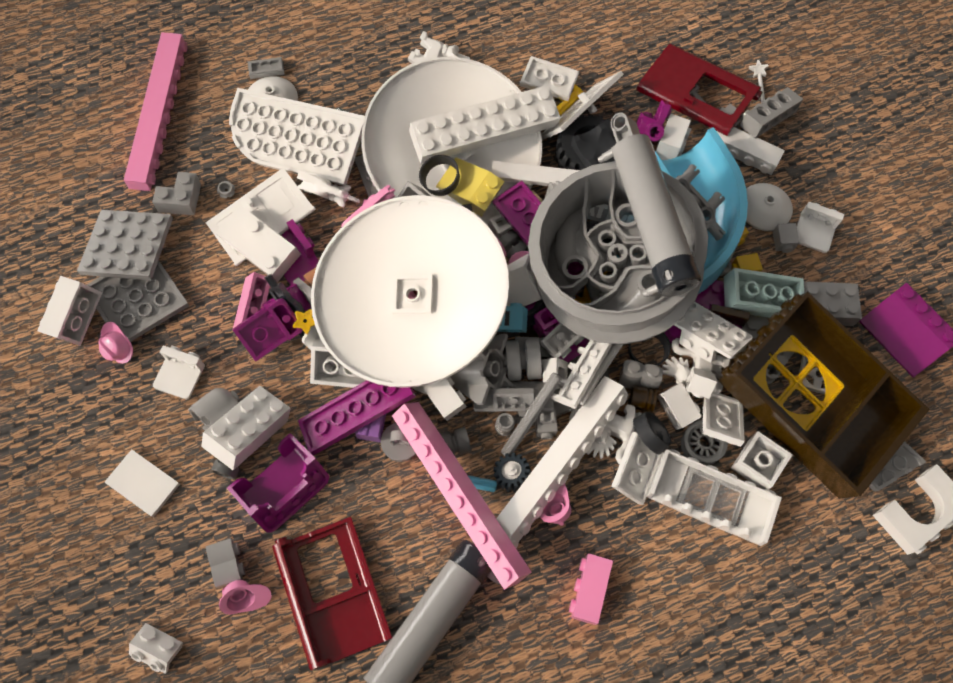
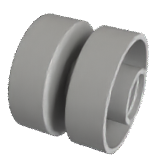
[503,338,542,381]

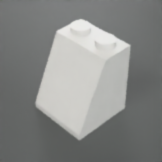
[507,254,542,306]

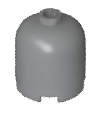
[188,388,240,431]

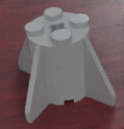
[450,334,516,405]

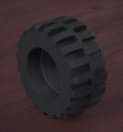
[555,114,616,170]

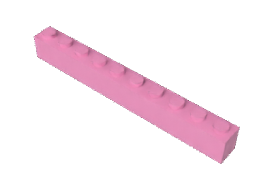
[124,32,187,191]
[392,402,532,590]

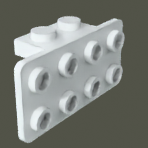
[674,302,753,363]

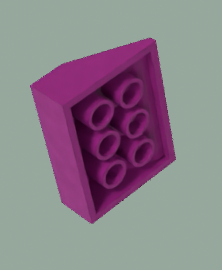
[859,283,953,378]

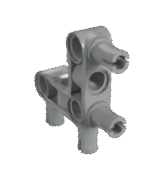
[675,164,726,241]

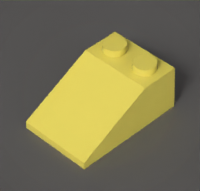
[436,157,505,217]

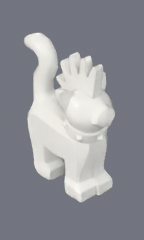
[408,31,470,64]
[297,170,360,208]
[662,338,730,394]
[587,404,642,464]

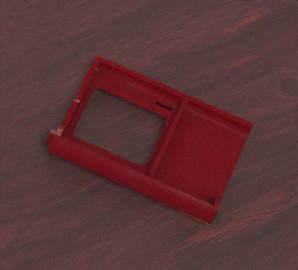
[272,517,392,671]

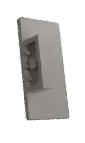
[474,381,554,412]

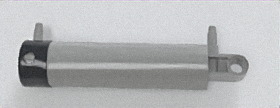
[598,113,701,297]
[363,540,500,683]

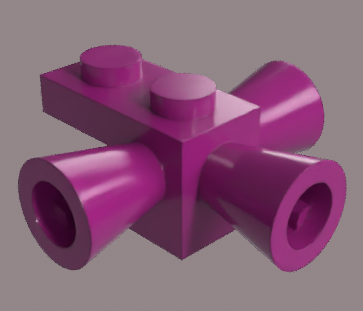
[637,100,672,141]

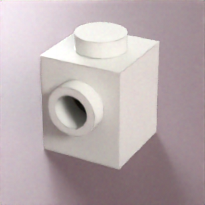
[685,367,718,399]

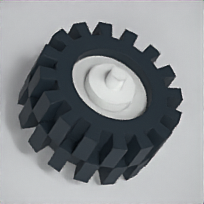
[493,453,531,493]

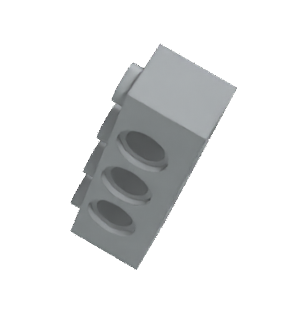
[740,87,804,138]

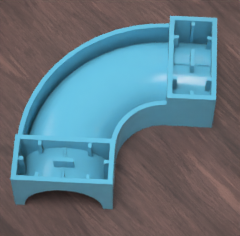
[616,127,748,294]

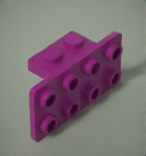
[280,219,319,286]

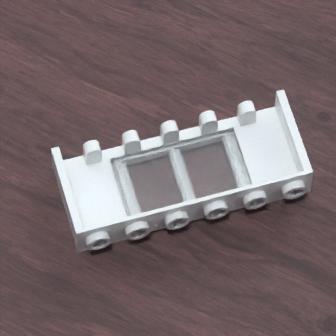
[647,449,782,546]

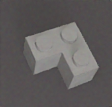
[152,172,201,215]

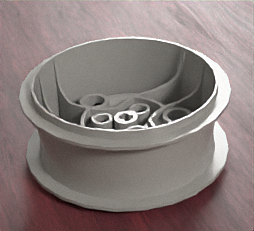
[528,161,708,345]

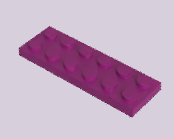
[492,181,584,275]
[298,381,416,456]

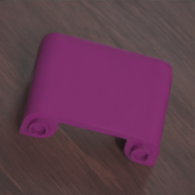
[227,433,329,533]

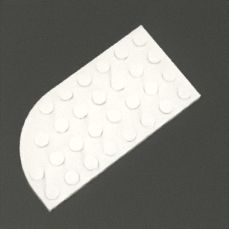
[229,88,365,186]

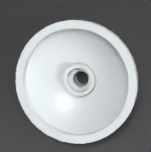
[248,76,298,101]
[746,183,793,231]

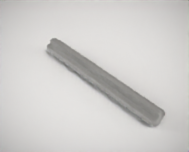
[501,373,562,456]

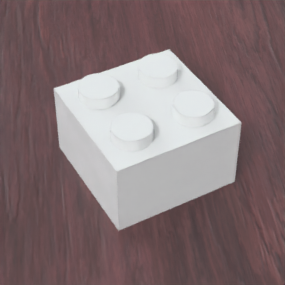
[656,114,692,160]
[731,431,793,490]

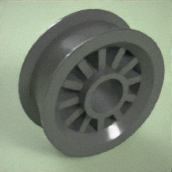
[681,420,728,466]

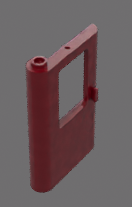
[636,43,763,136]

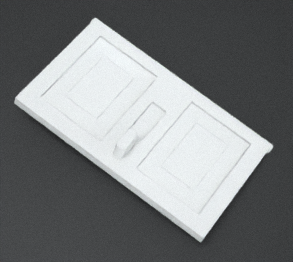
[541,71,624,140]
[206,168,316,266]

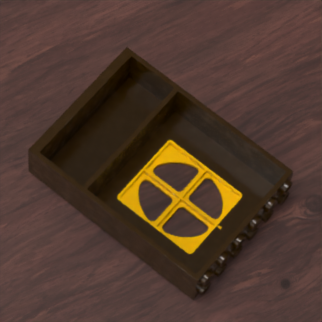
[718,291,930,499]

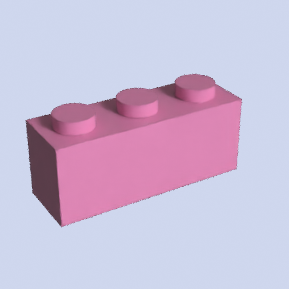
[233,272,270,328]
[569,554,613,625]

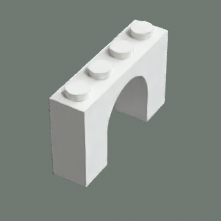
[873,464,953,555]

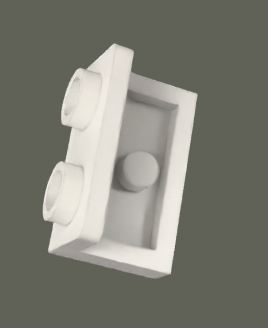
[129,623,183,674]

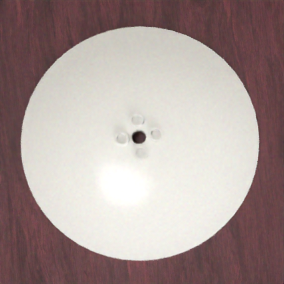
[361,57,542,226]
[311,195,509,388]

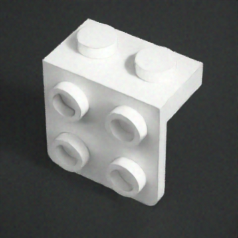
[797,202,844,253]
[153,346,205,400]

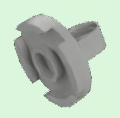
[381,423,416,462]

